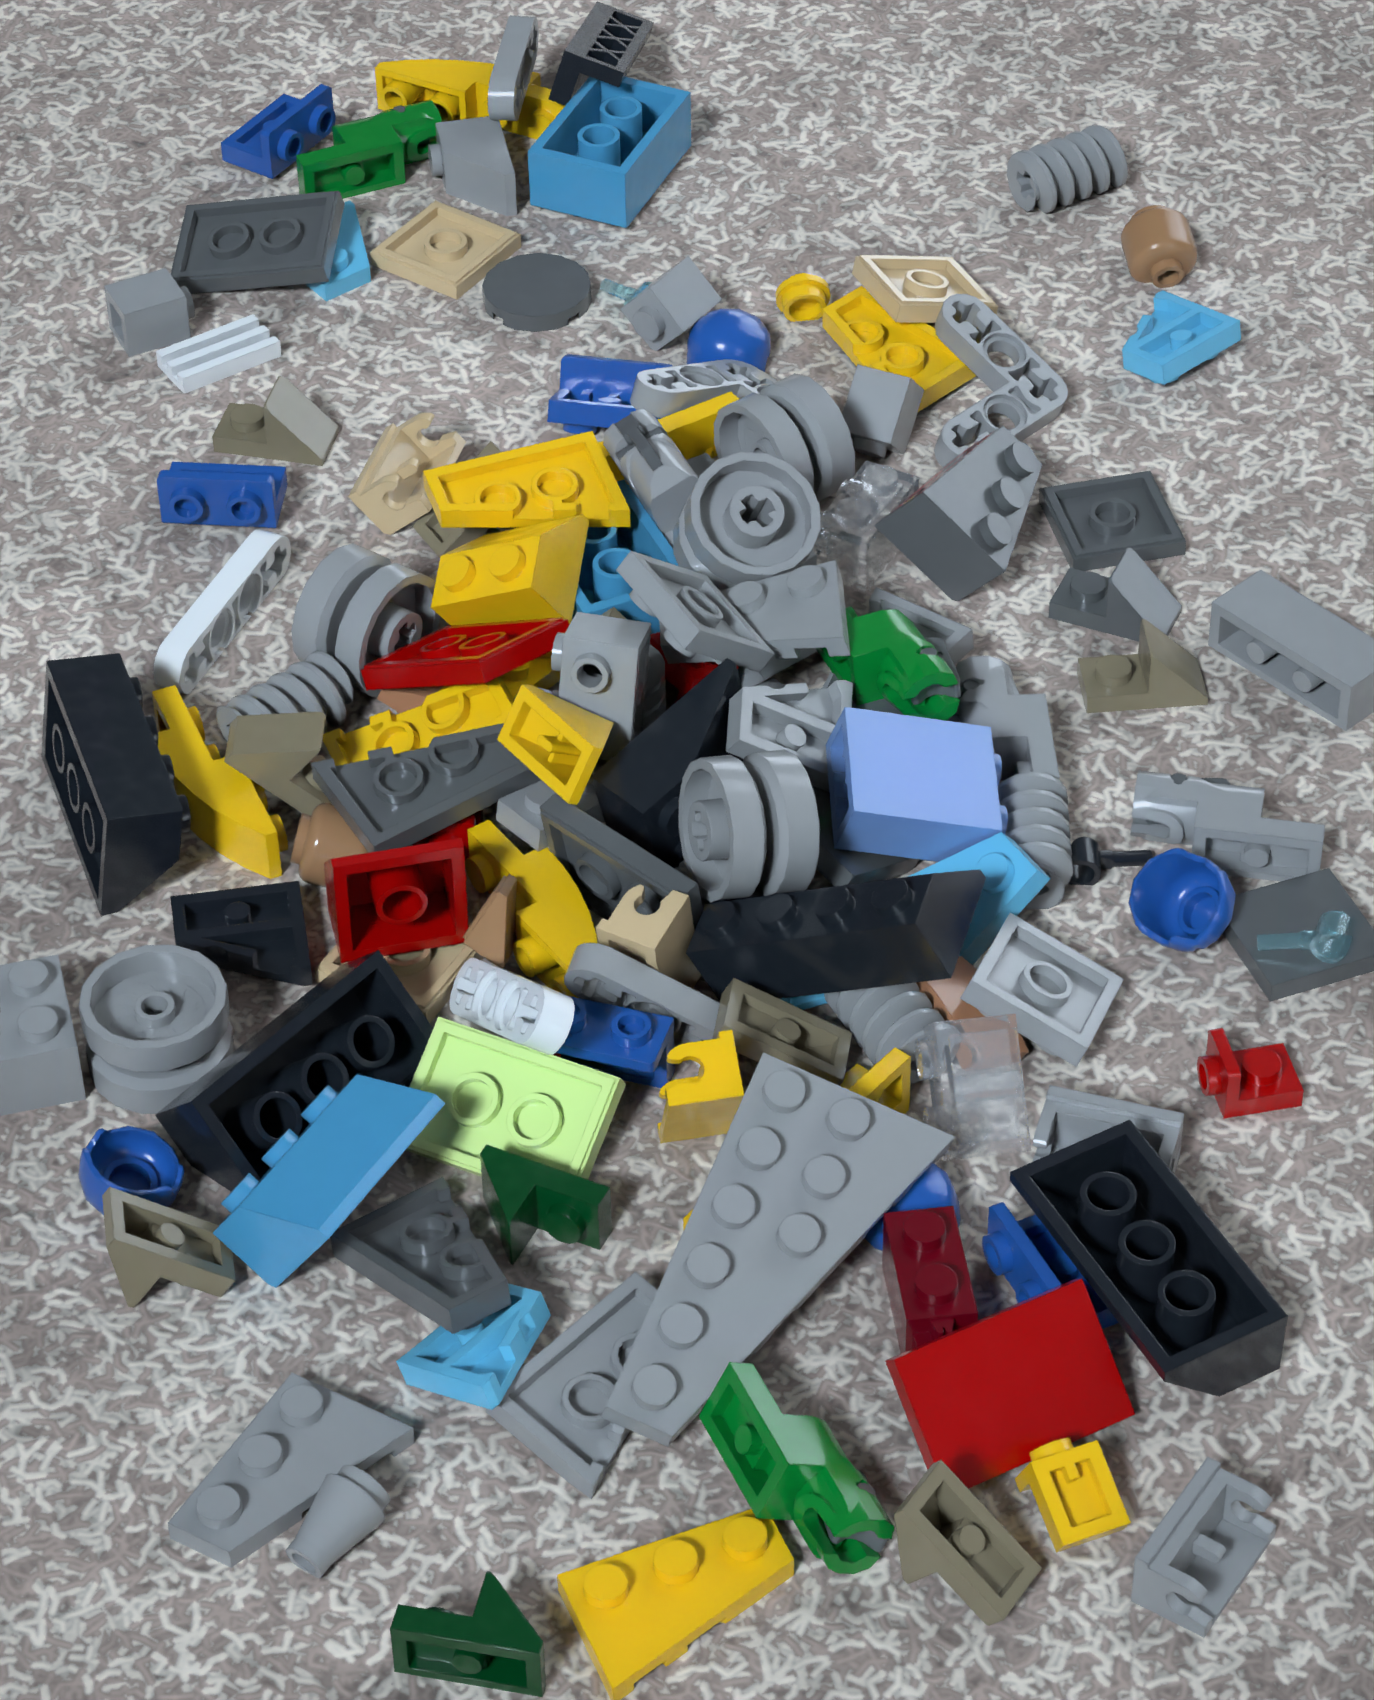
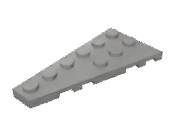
[601,1053,955,1447]

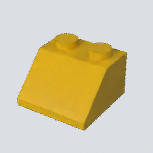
[430,514,589,625]

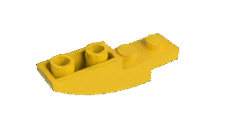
[375,59,565,139]
[152,685,288,879]
[465,819,598,998]

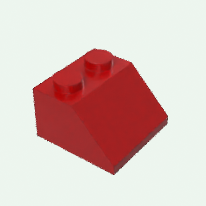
[324,838,469,963]

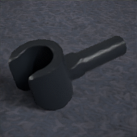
[1068,837,1153,885]

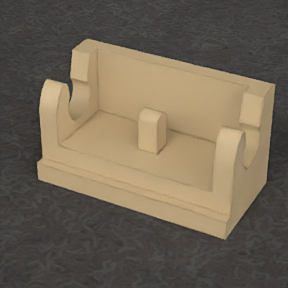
[348,413,466,535]
[596,885,701,989]

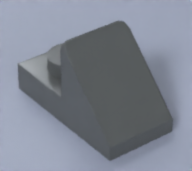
[1048,547,1182,642]

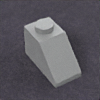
[428,116,517,216]

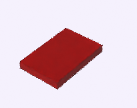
[360,617,569,690]
[885,1279,1135,1489]

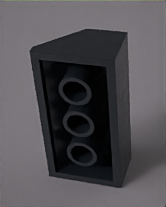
[41,653,191,916]
[686,869,986,1001]
[155,950,433,1191]
[1010,1119,1288,1397]

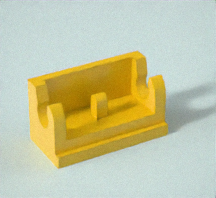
[657,1030,744,1143]

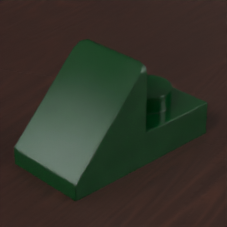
[480,1144,612,1265]
[390,1571,546,1697]

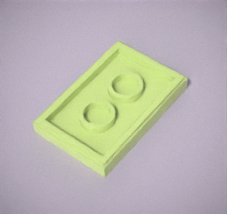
[406,1016,626,1179]

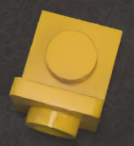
[1015,1438,1131,1553]

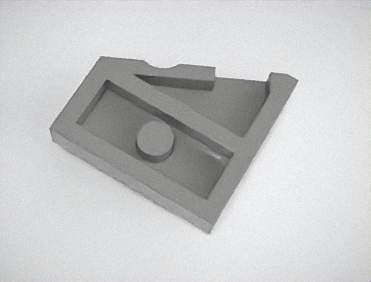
[726,680,853,792]

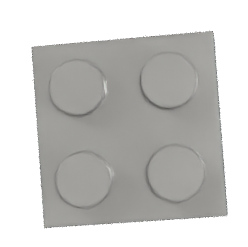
[616,551,775,673]
[960,913,1124,1067]

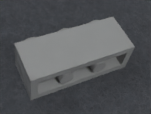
[1208,570,1374,731]

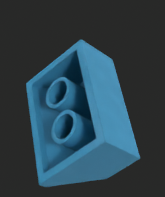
[213,1074,446,1288]

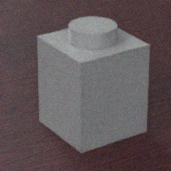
[621,256,722,351]
[104,268,195,357]
[842,364,924,459]

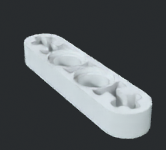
[154,529,291,694]
[450,958,575,1055]

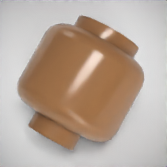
[1121,205,1197,288]
[290,803,368,888]

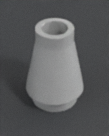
[286,1465,390,1578]

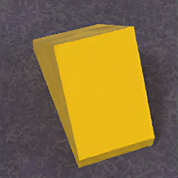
[497,684,614,805]

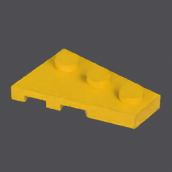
[822,286,976,412]
[423,431,630,528]
[323,677,514,766]
[557,1509,794,1700]

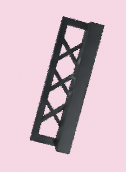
[548,1,654,105]

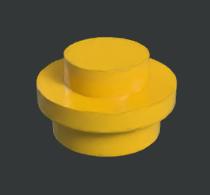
[775,273,831,322]

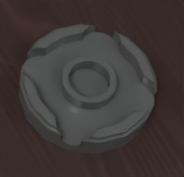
[482,253,592,332]

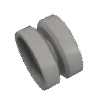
[714,373,855,501]
[673,452,821,591]
[291,543,440,697]
[679,749,820,903]
[79,945,235,1114]

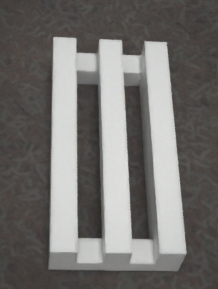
[156,314,282,394]

